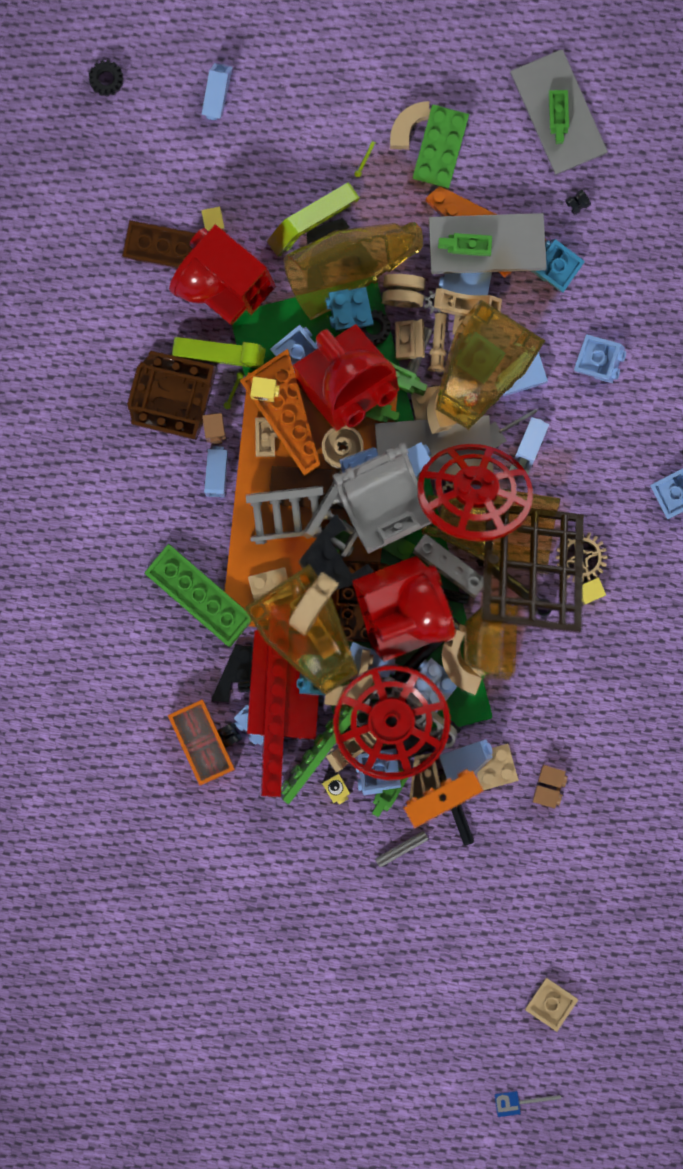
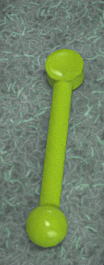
[354,141,376,177]
[223,372,244,409]

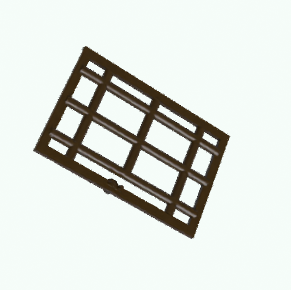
[482,503,584,633]

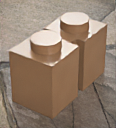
[203,413,226,445]
[532,765,568,809]

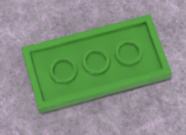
[412,104,469,188]

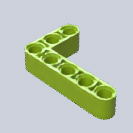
[266,182,360,257]
[172,337,266,368]

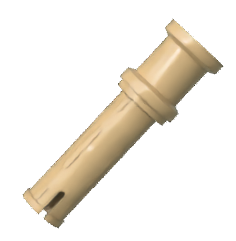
[428,313,447,372]

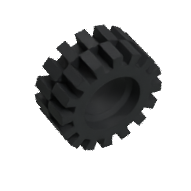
[89,60,124,97]
[360,309,391,346]

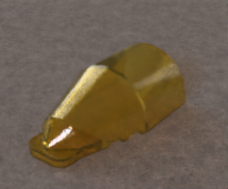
[284,222,423,320]

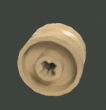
[382,274,425,308]
[322,426,364,470]

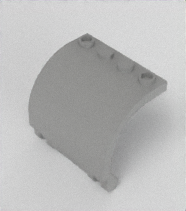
[333,442,434,553]

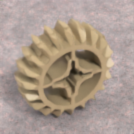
[555,533,608,582]

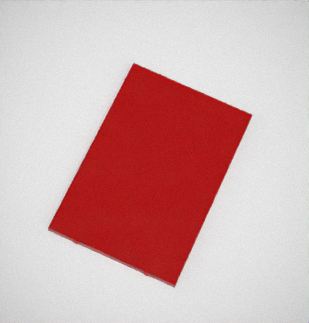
[247,630,321,739]

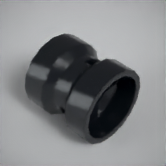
[565,189,591,215]
[217,722,242,747]

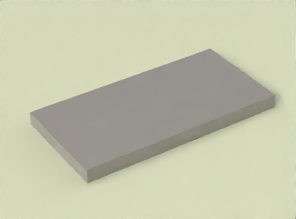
[510,49,608,175]
[429,213,547,274]
[374,415,494,478]

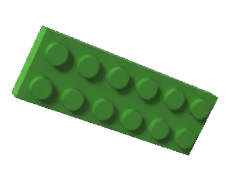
[144,544,254,647]
[281,704,359,804]

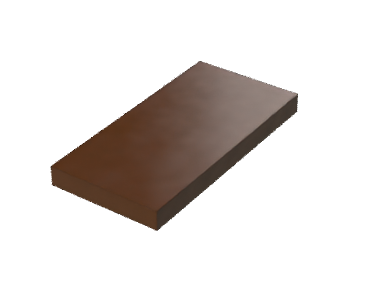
[122,220,196,269]
[269,466,345,510]

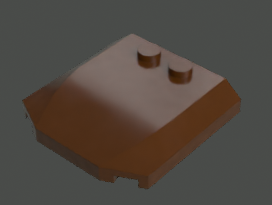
[127,351,216,440]

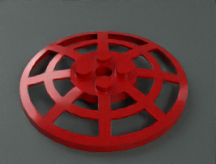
[417,444,533,541]
[333,665,450,780]

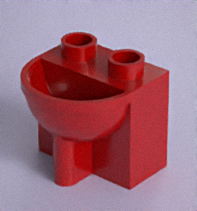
[169,224,276,325]
[293,324,399,432]
[352,556,455,662]

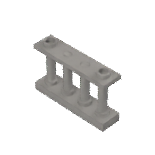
[302,469,358,558]
[246,486,324,544]
[413,534,483,599]

